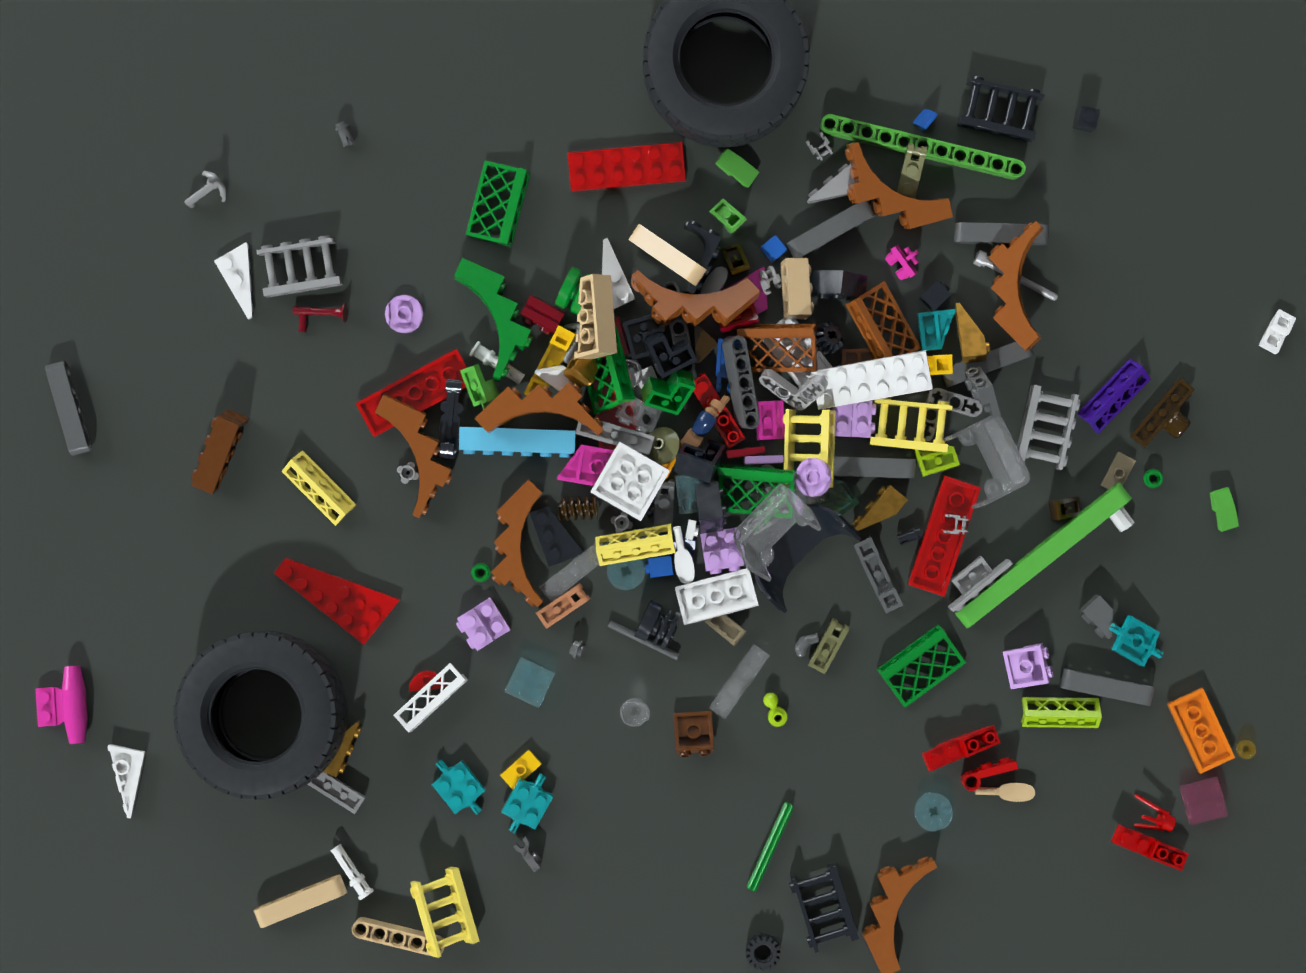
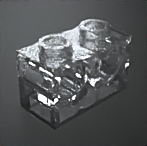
[615,398,662,434]

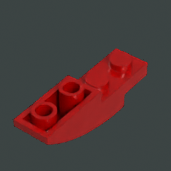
[693,373,746,449]
[922,725,1001,771]
[1111,824,1189,871]

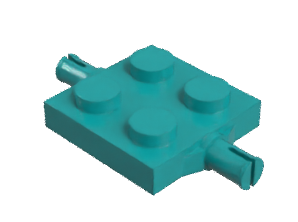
[1109,615,1163,667]
[431,759,486,815]
[501,773,553,833]

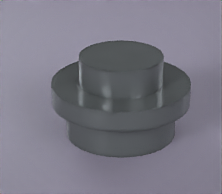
[569,640,586,659]

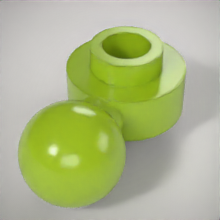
[763,693,787,727]

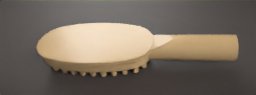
[975,783,1035,802]

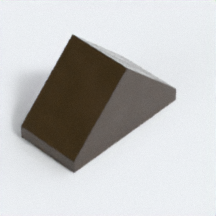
[721,243,750,277]
[694,325,718,364]
[1049,496,1081,520]

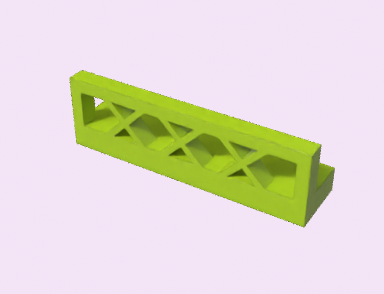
[1021,697,1102,728]

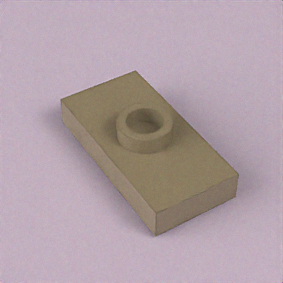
[1100,452,1136,490]
[705,614,746,647]

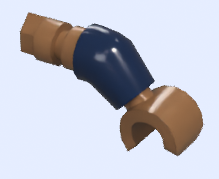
[680,395,730,447]

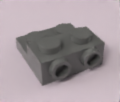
[964,366,1001,418]

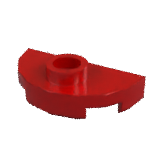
[409,670,447,692]

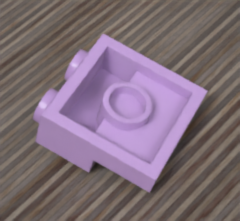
[832,400,876,438]
[700,527,744,574]
[456,597,511,651]
[1003,643,1053,689]

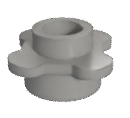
[397,462,419,484]
[611,512,633,533]

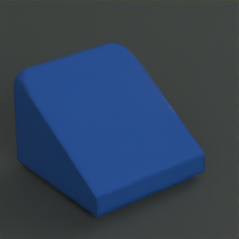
[913,109,937,132]
[760,235,787,263]

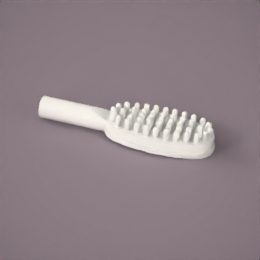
[673,526,695,584]

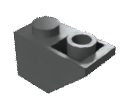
[1079,594,1113,639]

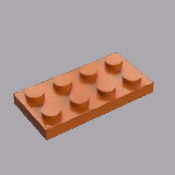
[1167,688,1235,774]

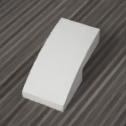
[1258,309,1296,354]

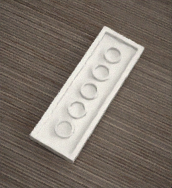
[811,350,933,410]

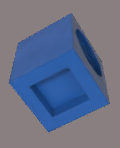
[645,555,673,578]

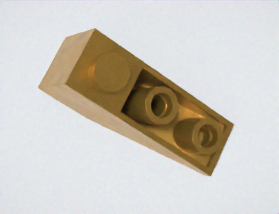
[852,485,908,531]
[323,721,362,777]

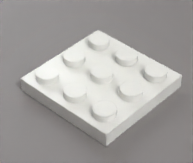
[591,442,670,521]

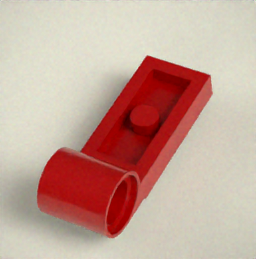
[960,757,1018,791]

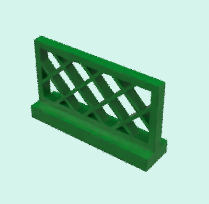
[465,161,531,247]
[587,326,635,415]
[717,464,797,518]
[876,625,966,708]

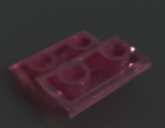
[1179,777,1228,826]

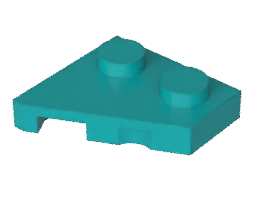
[917,309,955,351]

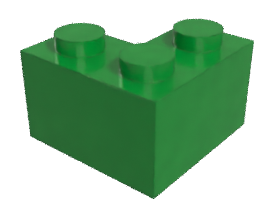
[641,369,696,415]

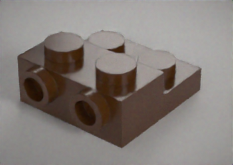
[673,711,714,758]

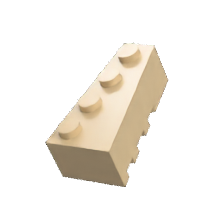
[574,274,617,359]

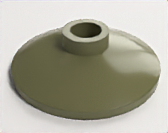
[645,427,680,465]

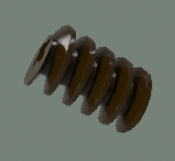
[558,496,598,521]

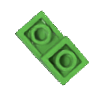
[715,148,759,188]
[1210,487,1239,532]

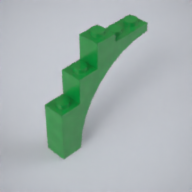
[454,258,533,382]

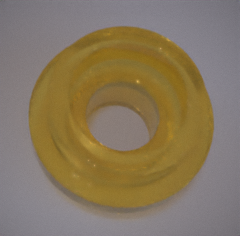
[1236,740,1256,759]

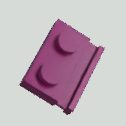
[756,400,785,440]

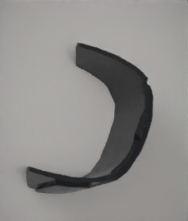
[753,504,861,613]

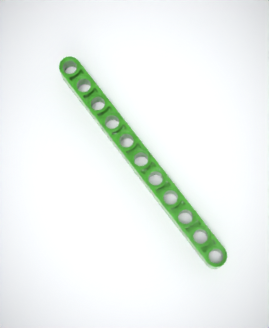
[820,114,1026,180]
[954,483,1132,628]

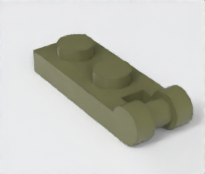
[896,143,927,199]
[808,618,850,674]

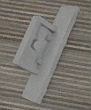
[948,556,1013,612]

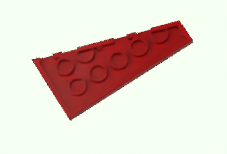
[274,558,401,645]

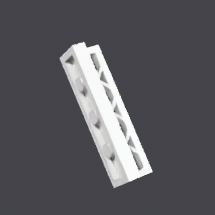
[394,663,468,732]

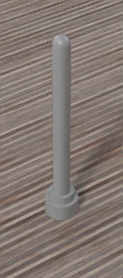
[973,250,1058,301]

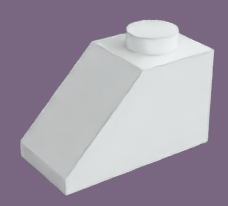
[534,365,573,391]

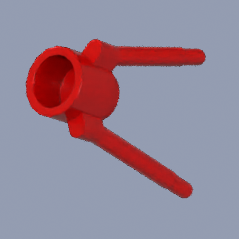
[1134,794,1176,832]

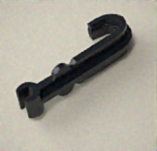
[438,379,464,460]

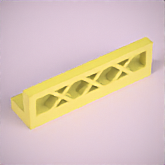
[282,450,356,526]
[595,524,675,566]

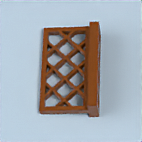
[845,281,921,359]
[737,323,818,372]

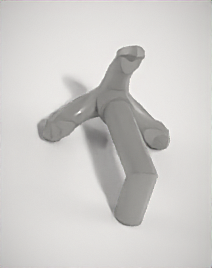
[185,171,226,208]
[563,323,580,365]

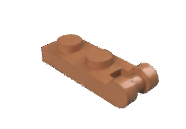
[536,583,591,629]

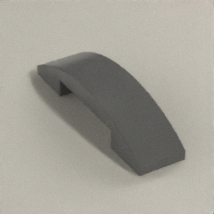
[853,536,903,613]

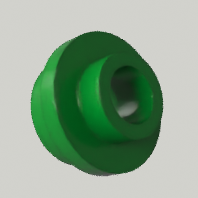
[1143,469,1163,488]
[471,563,491,582]

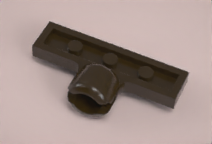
[1130,378,1195,449]

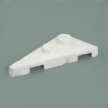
[602,238,635,309]
[214,242,253,320]
[108,744,146,818]

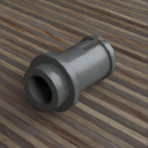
[335,121,355,147]

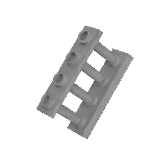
[256,235,343,298]
[1014,385,1080,470]

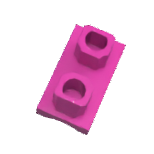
[885,245,919,280]

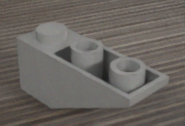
[807,163,855,204]

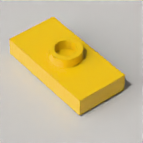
[500,750,542,789]

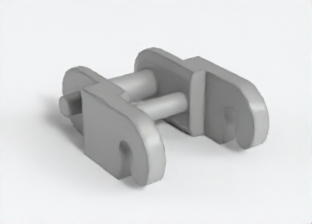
[806,131,833,161]
[759,266,782,295]
[943,514,969,534]

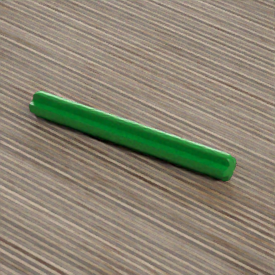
[747,802,794,892]

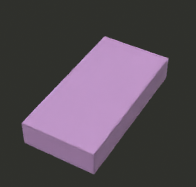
[744,455,784,464]

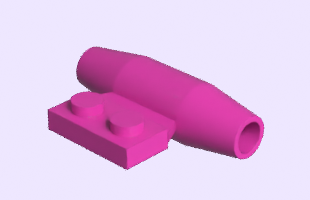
[35,665,88,744]

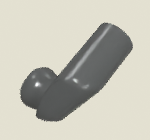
[795,633,819,657]

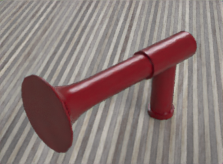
[292,303,348,332]

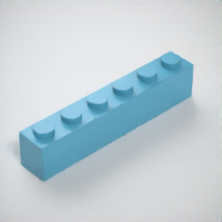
[459,427,576,458]

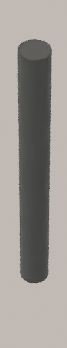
[607,620,679,660]

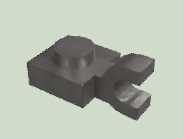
[513,836,542,872]

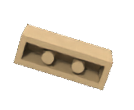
[780,258,814,319]

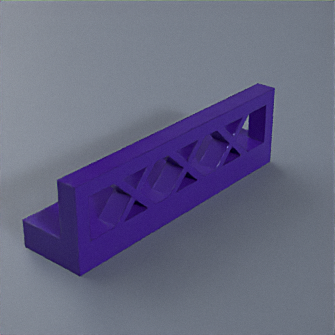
[1077,359,1151,434]

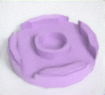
[385,295,424,333]
[796,458,832,497]

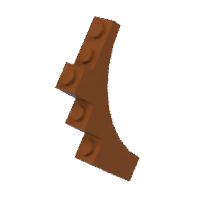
[845,142,953,229]
[988,221,1044,351]
[631,270,760,328]
[474,383,604,436]
[375,394,453,518]
[491,479,544,607]
[862,857,937,973]

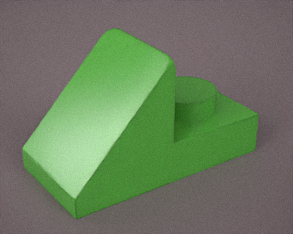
[709,198,747,233]

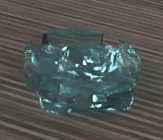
[607,559,645,590]
[914,792,953,831]

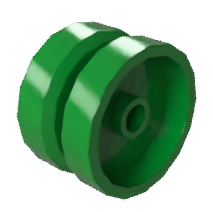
[555,267,590,315]

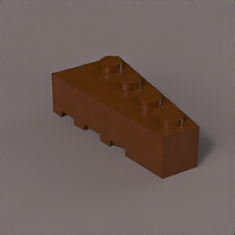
[191,409,250,495]

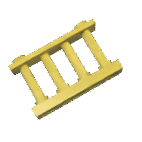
[870,397,953,453]
[783,409,836,488]
[410,867,480,958]

